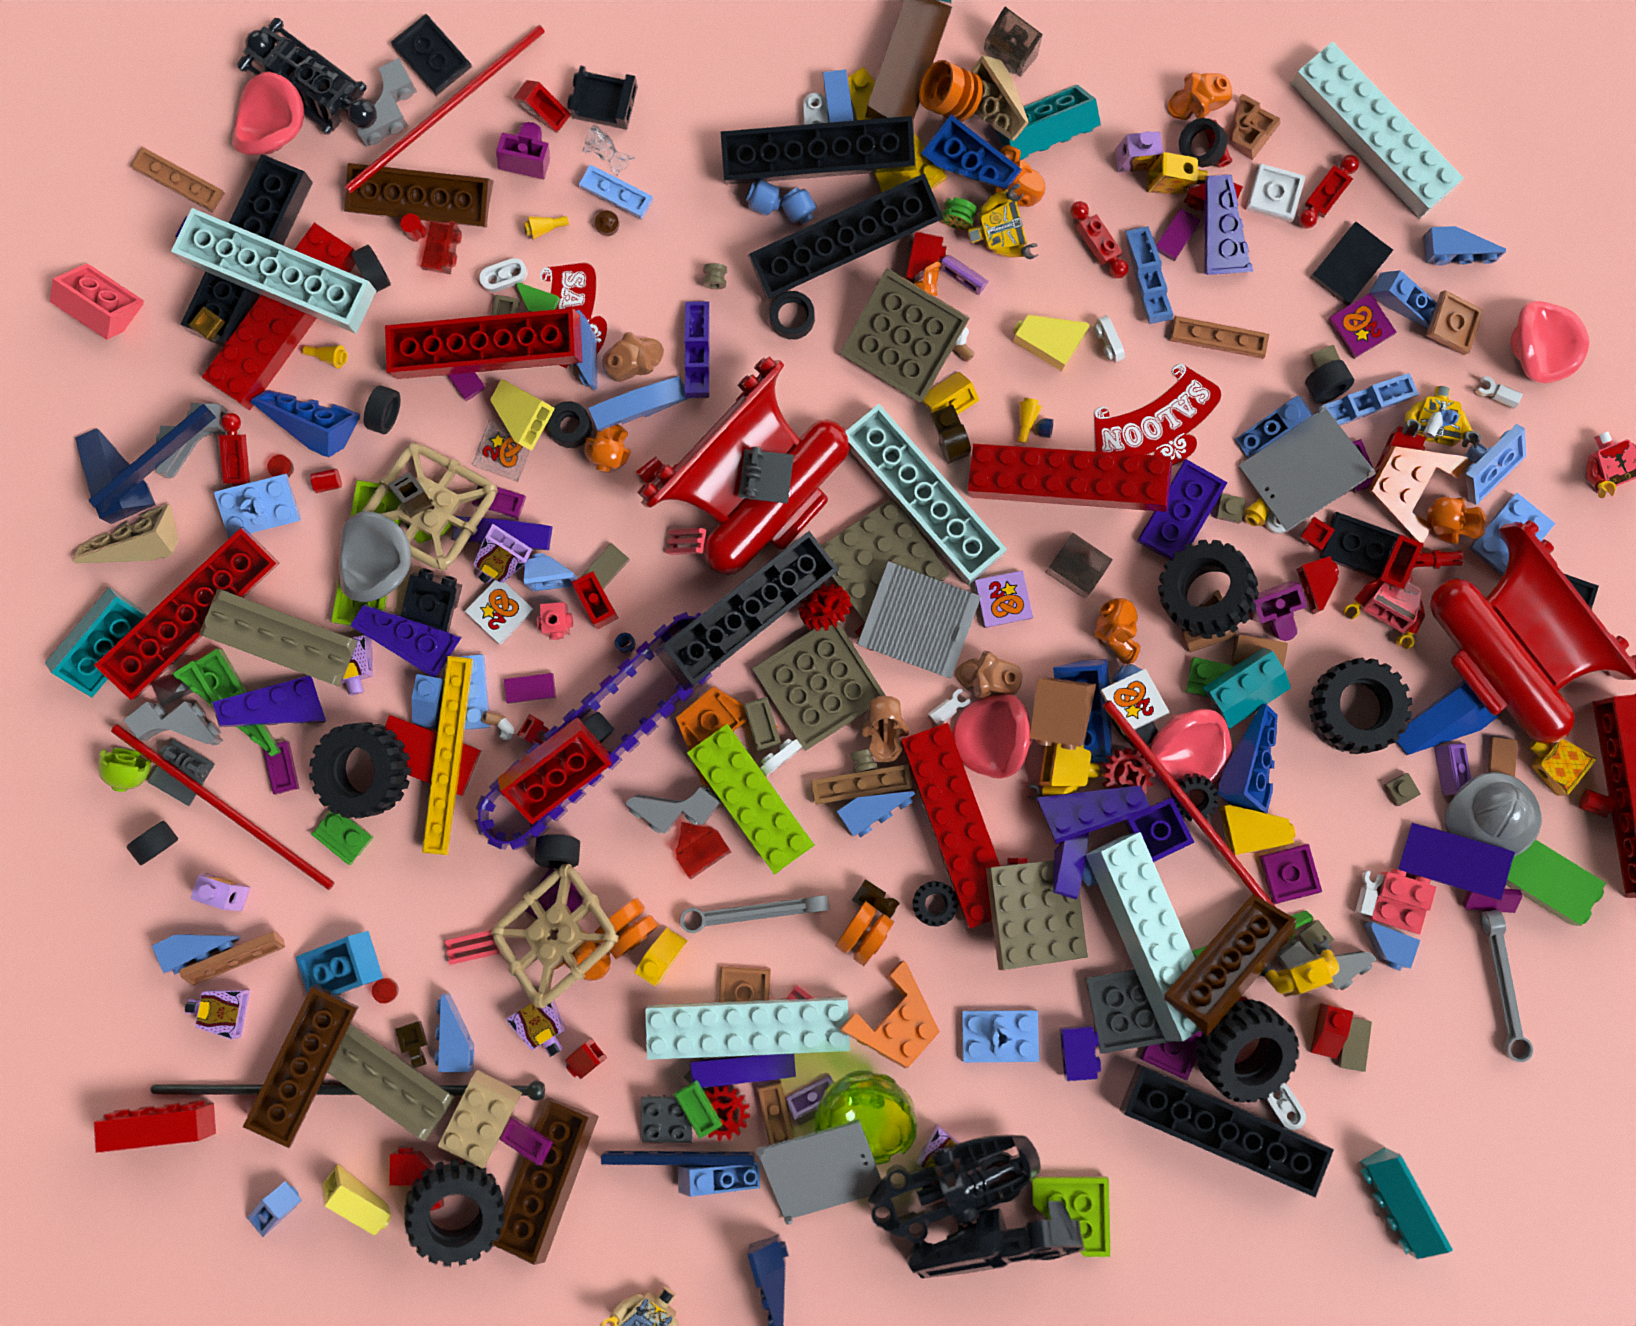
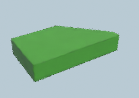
[517,282,560,312]

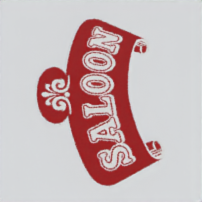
[540,263,607,369]
[1095,364,1221,465]

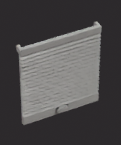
[1239,405,1376,532]
[856,561,981,679]
[757,1119,882,1225]

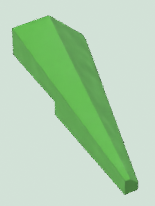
[173,648,281,756]

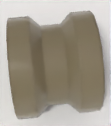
[703,263,727,290]
[850,749,878,773]

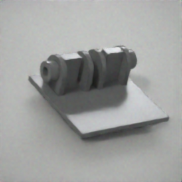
[738,447,794,504]
[147,740,215,806]
[641,1094,692,1143]

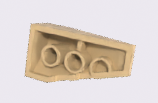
[970,55,1029,141]
[72,504,179,564]

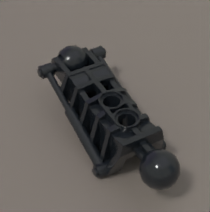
[236,17,377,135]

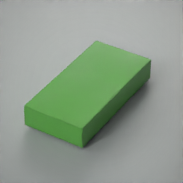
[674,1080,723,1139]

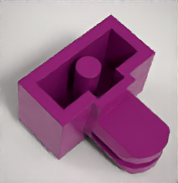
[496,122,550,180]
[1250,581,1308,641]

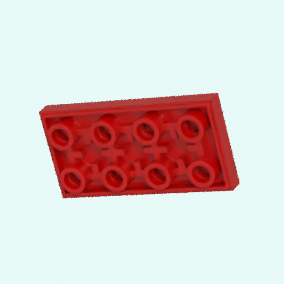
[371,715,482,796]

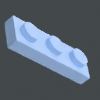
[579,164,653,220]
[461,654,490,730]

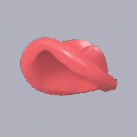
[232,72,304,155]
[1510,301,1590,384]
[952,694,1032,779]
[1149,709,1232,791]

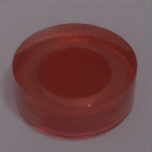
[267,454,294,478]
[372,978,399,1004]

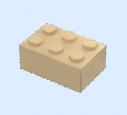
[438,1070,522,1169]

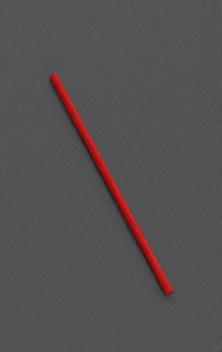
[344,25,545,194]
[1103,700,1276,907]
[111,724,335,890]

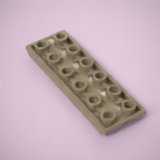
[199,589,358,687]
[327,1024,456,1142]

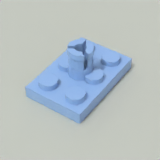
[1466,424,1527,505]
[214,473,301,539]
[1468,493,1556,576]
[962,1010,1039,1063]

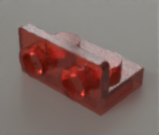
[421,221,462,275]

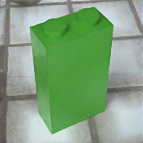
[1506,840,1606,926]

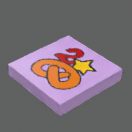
[975,570,1033,628]

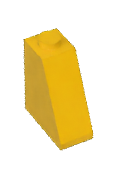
[1219,805,1296,855]
[634,927,688,987]

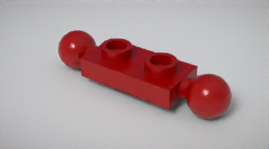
[1298,155,1359,229]
[1070,201,1128,279]
[219,413,250,487]

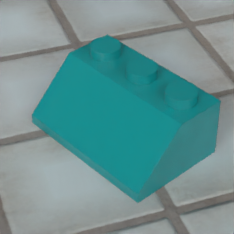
[1202,647,1291,729]

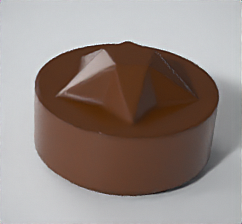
[595,210,620,236]

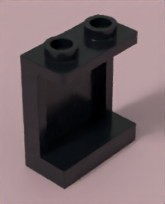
[567,65,638,130]

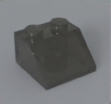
[984,6,1043,77]
[1046,533,1113,599]

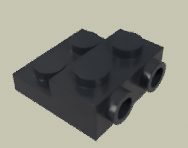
[401,568,463,632]

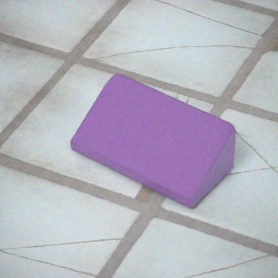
[941,255,988,295]
[1435,743,1471,795]
[785,1075,843,1125]

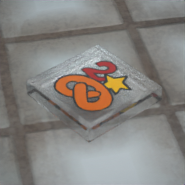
[472,420,530,482]

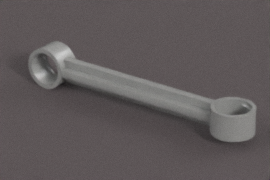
[680,895,829,933]
[1481,910,1533,1062]

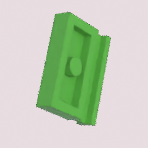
[1185,657,1235,697]
[311,812,374,865]

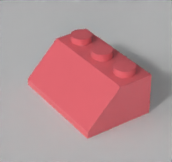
[50,263,144,340]

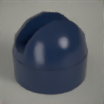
[1036,418,1054,438]
[615,632,636,654]

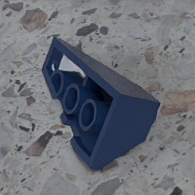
[75,428,156,524]
[747,1235,789,1326]

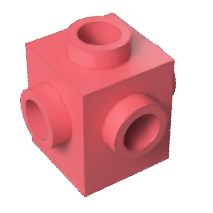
[537,602,573,640]

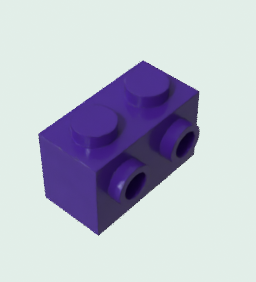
[1060,1025,1101,1081]

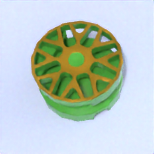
[941,197,978,230]

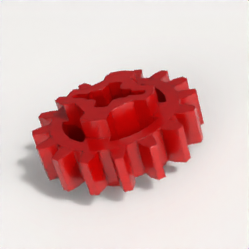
[798,584,852,632]
[1100,748,1155,795]
[705,1085,750,1142]

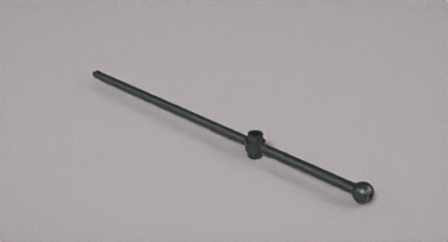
[150,1080,545,1101]

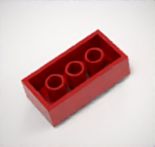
[498,717,612,825]
[94,1100,216,1153]

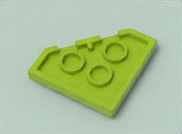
[1031,1177,1111,1257]

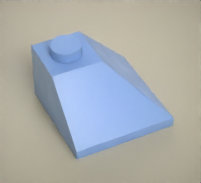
[524,553,578,592]

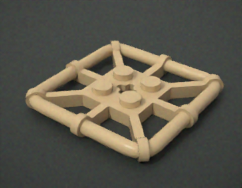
[362,442,498,571]
[491,864,619,1008]

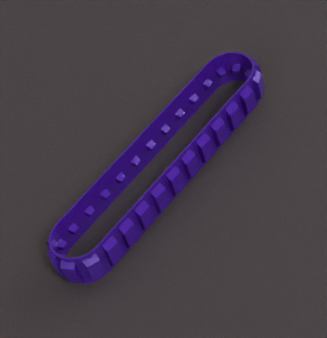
[475,612,721,850]

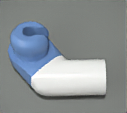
[1423,410,1459,438]

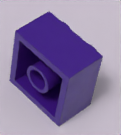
[1123,797,1195,862]

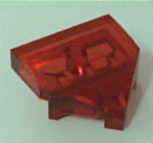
[675,822,732,879]

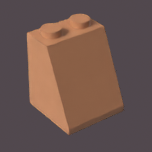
[1030,677,1096,750]

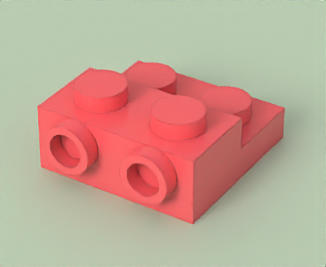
[1369,868,1436,935]

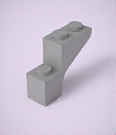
[358,58,417,147]
[155,403,228,478]
[123,701,223,745]
[625,785,722,834]
[1275,940,1377,990]

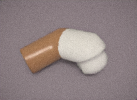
[953,327,975,362]
[481,711,515,741]

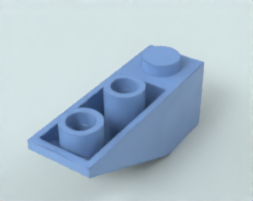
[1424,226,1506,266]
[1370,270,1437,329]
[573,310,598,390]
[1235,396,1314,459]
[837,791,915,838]
[152,934,240,975]
[435,993,474,1072]
[678,1162,760,1197]

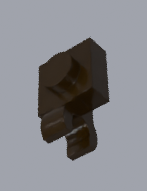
[852,879,900,919]
[395,1021,428,1068]

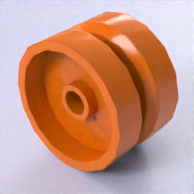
[594,897,659,960]
[835,901,895,967]

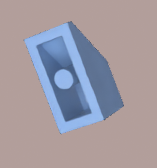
[411,674,444,729]
[1364,921,1420,971]
[247,1181,302,1237]

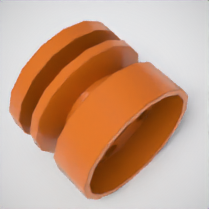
[919,60,983,122]

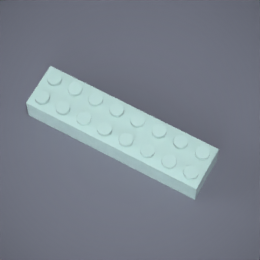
[1291,41,1464,219]
[171,208,376,334]
[845,404,1007,585]
[1086,832,1201,1041]
[645,997,850,1060]

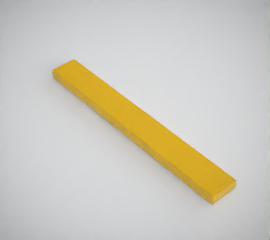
[422,656,474,855]

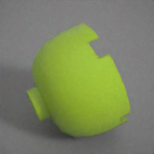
[98,747,152,792]

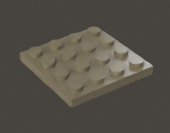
[840,268,970,403]
[821,498,950,623]
[752,622,886,751]
[986,860,1088,970]

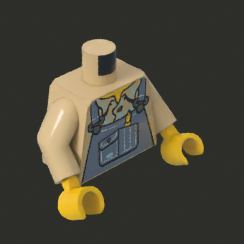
[599,1286,679,1326]

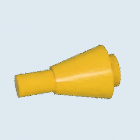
[524,216,569,240]
[303,345,348,369]
[1018,397,1043,443]
[1243,497,1270,526]

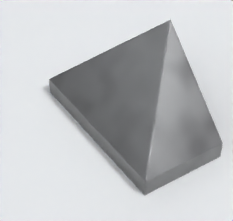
[152,674,193,706]

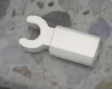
[1475,376,1523,409]
[928,689,970,726]
[1355,871,1384,916]

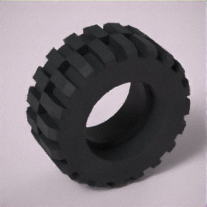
[1158,540,1259,639]
[1309,658,1413,754]
[309,722,411,819]
[1195,999,1299,1103]
[404,1159,505,1267]

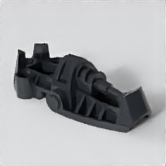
[868,1135,1041,1243]
[907,1201,1085,1279]

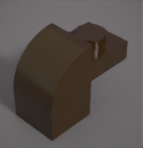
[930,405,971,464]
[388,472,432,518]

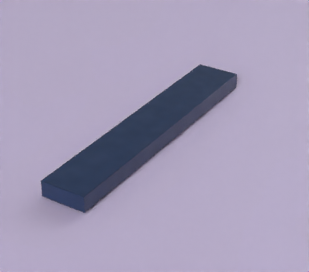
[89,404,216,513]
[601,1151,755,1166]

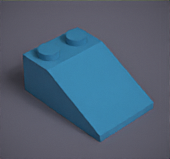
[295,931,383,995]

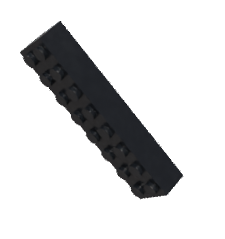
[721,116,916,185]
[180,154,313,347]
[747,173,944,300]
[654,531,839,691]
[1119,1064,1334,1198]

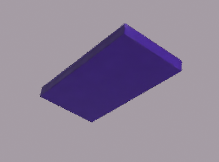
[1137,458,1228,561]
[1398,823,1515,901]

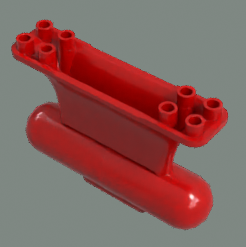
[637,356,850,576]
[1430,520,1636,744]

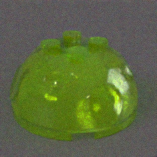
[814,1070,917,1165]

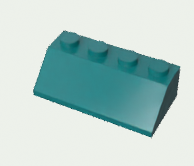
[995,84,1101,160]
[45,587,147,698]
[1359,1147,1453,1260]

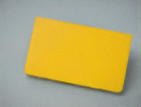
[923,372,980,415]

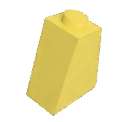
[1013,315,1090,371]
[490,379,555,451]
[322,1164,391,1236]

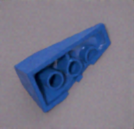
[921,114,1022,189]
[251,390,360,458]
[1053,659,1112,762]
[1396,680,1500,755]
[1217,704,1278,814]

